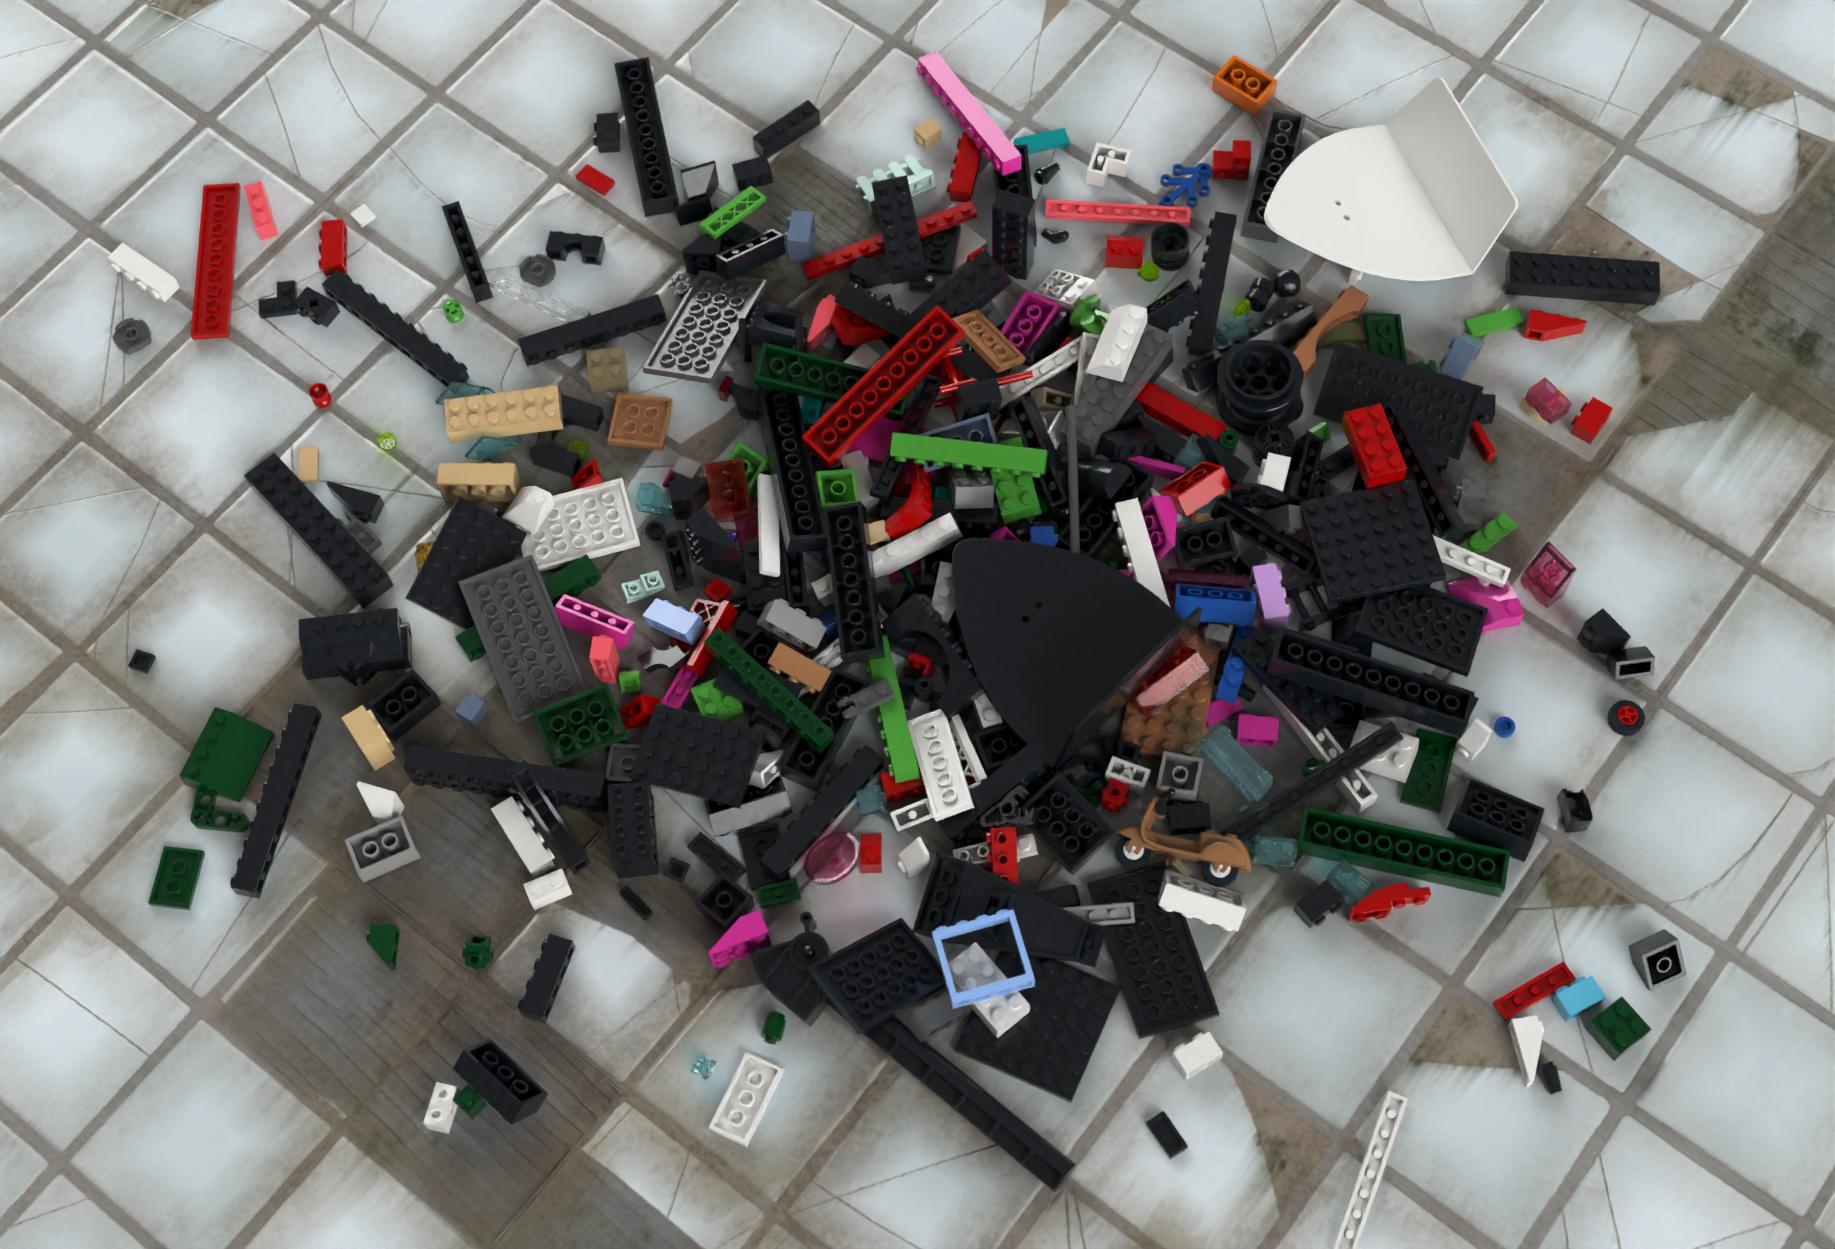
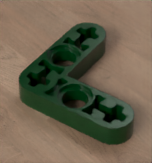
[190,788,250,833]

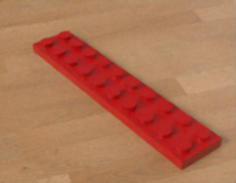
[191,183,241,340]

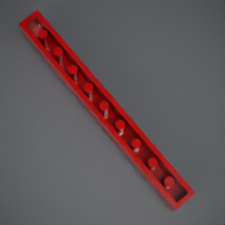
[1057,336,1227,443]

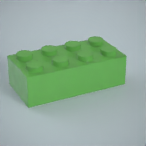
[990,436,1042,524]

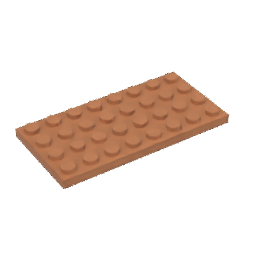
[1118,622,1226,759]

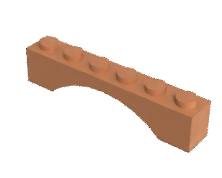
[1293,285,1369,381]

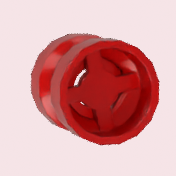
[309,383,332,408]

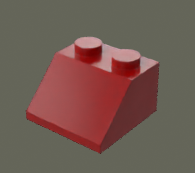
[1105,235,1144,270]

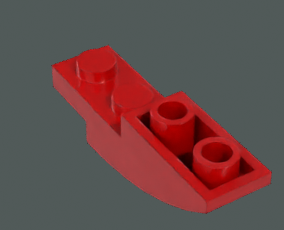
[1348,882,1431,922]

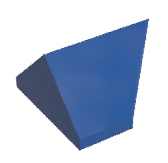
[816,610,839,643]

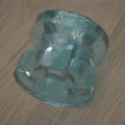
[691,1053,716,1080]

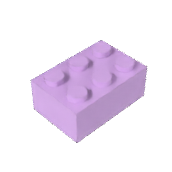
[1249,563,1291,635]

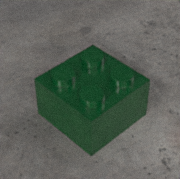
[1585,996,1652,1061]

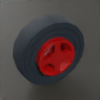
[1607,700,1645,736]

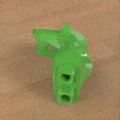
[1070,295,1110,335]

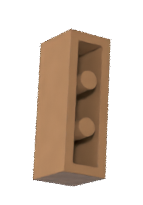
[767,642,831,694]

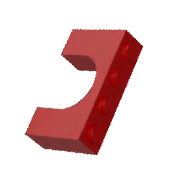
[885,463,932,540]

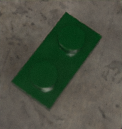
[756,878,801,909]

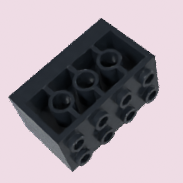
[608,781,659,879]

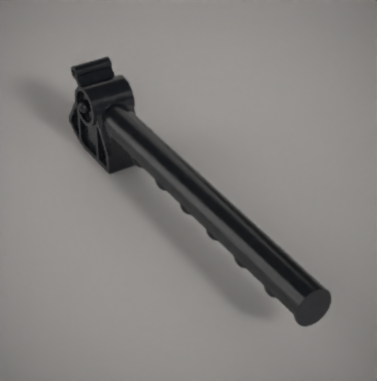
[752,912,1076,1192]

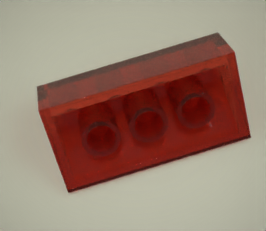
[1128,645,1209,717]

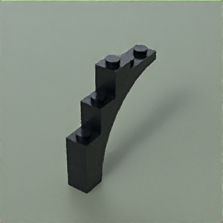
[507,760,591,875]

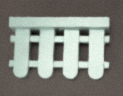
[855,155,935,214]

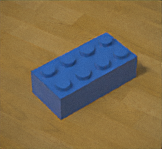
[1173,583,1256,627]

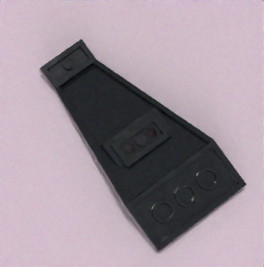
[912,853,1107,968]

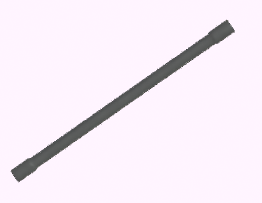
[1065,405,1080,554]

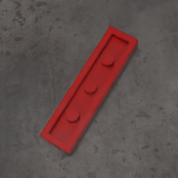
[1492,961,1576,1022]

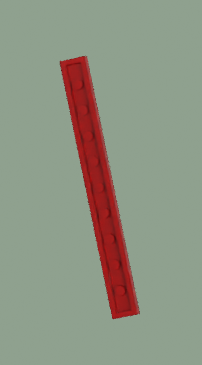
[802,200,978,281]

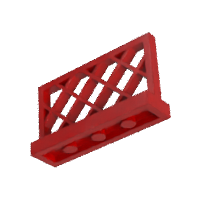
[667,598,738,676]

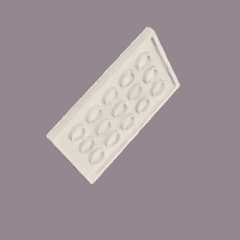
[516,478,641,572]

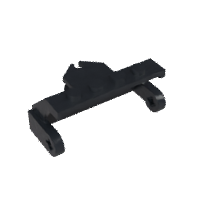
[299,608,413,686]

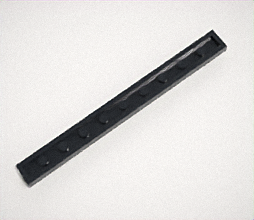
[1219,721,1404,843]

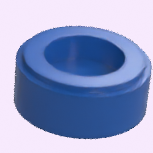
[1494,717,1515,738]

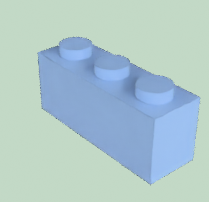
[642,598,706,646]

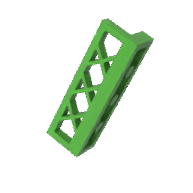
[700,186,767,239]

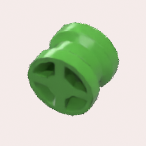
[443,300,464,323]

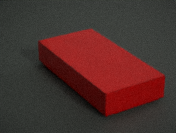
[576,164,615,196]
[1469,421,1496,463]

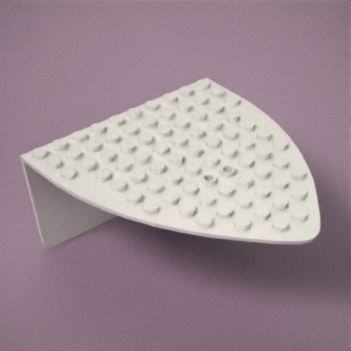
[1264,77,1518,281]

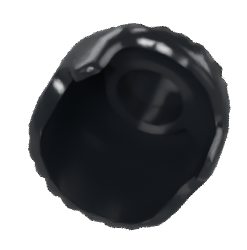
[1270,268,1301,297]

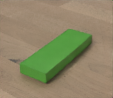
[1465,307,1525,337]

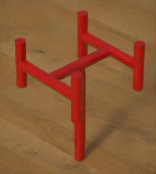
[934,347,1033,422]

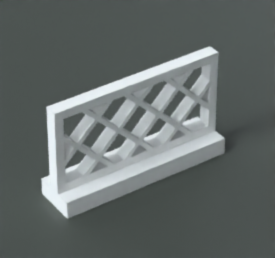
[949,714,988,792]

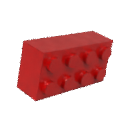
[1341,403,1407,489]

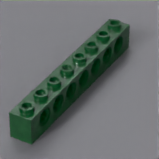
[704,627,834,753]

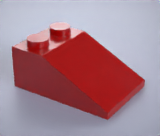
[830,304,891,345]

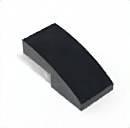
[898,666,923,711]

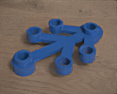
[1159,163,1212,208]

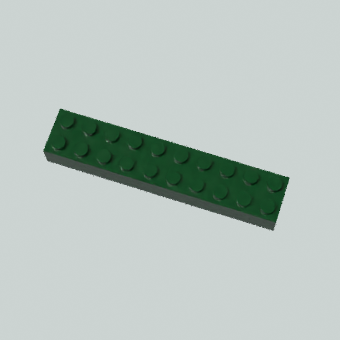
[1295,806,1511,897]

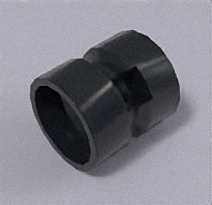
[1243,277,1275,312]

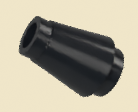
[1034,161,1060,185]
[1537,1061,1562,1095]

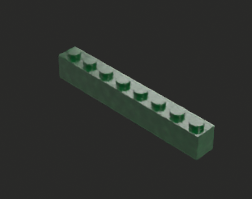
[455,554,602,663]

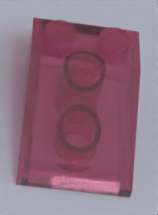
[1520,541,1576,608]

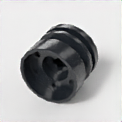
[1151,222,1189,271]
[1252,422,1295,469]

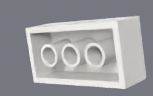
[948,942,1030,1038]

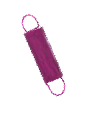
[662,465,675,491]

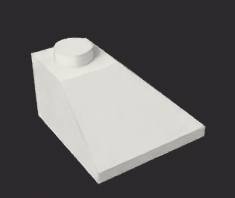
[502,486,555,534]
[357,781,404,825]

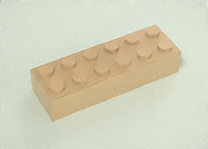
[444,385,564,443]

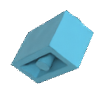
[1552,976,1606,1022]

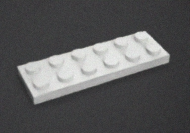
[907,709,974,821]

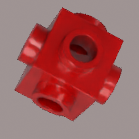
[1099,778,1130,813]

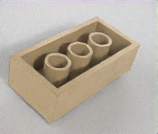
[437,462,522,502]

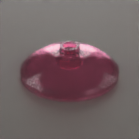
[804,832,861,885]

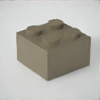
[586,346,629,394]

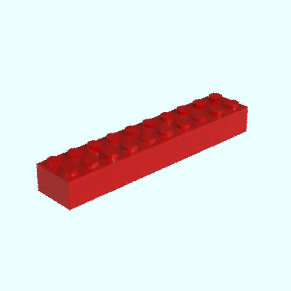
[802,305,965,468]

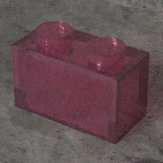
[1525,377,1572,425]

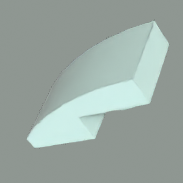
[620,571,665,604]

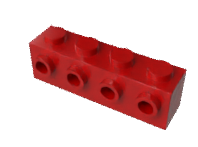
[947,132,983,203]
[986,826,1019,907]

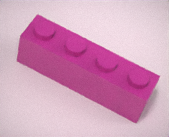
[555,594,634,650]

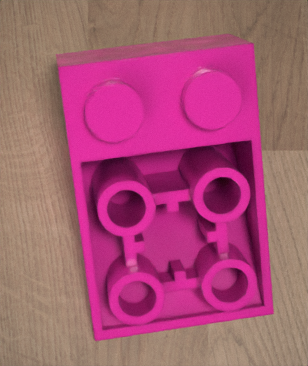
[708,910,772,967]

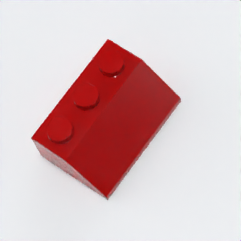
[1159,461,1232,517]

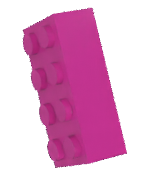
[1000,290,1059,366]

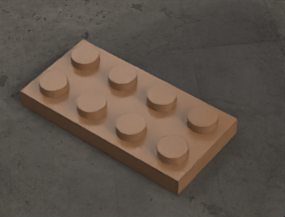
[952,309,1026,373]

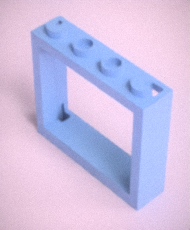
[932,909,1035,1009]

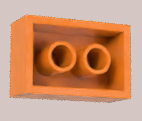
[1212,55,1278,116]

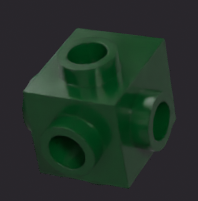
[462,934,494,969]

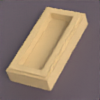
[298,447,319,484]

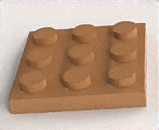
[607,393,674,451]

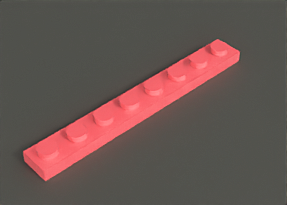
[1045,199,1191,227]

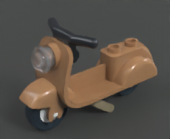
[1115,788,1251,887]

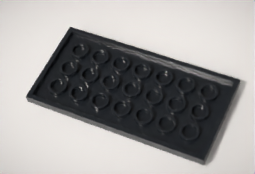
[1313,342,1484,460]
[1087,861,1220,1039]

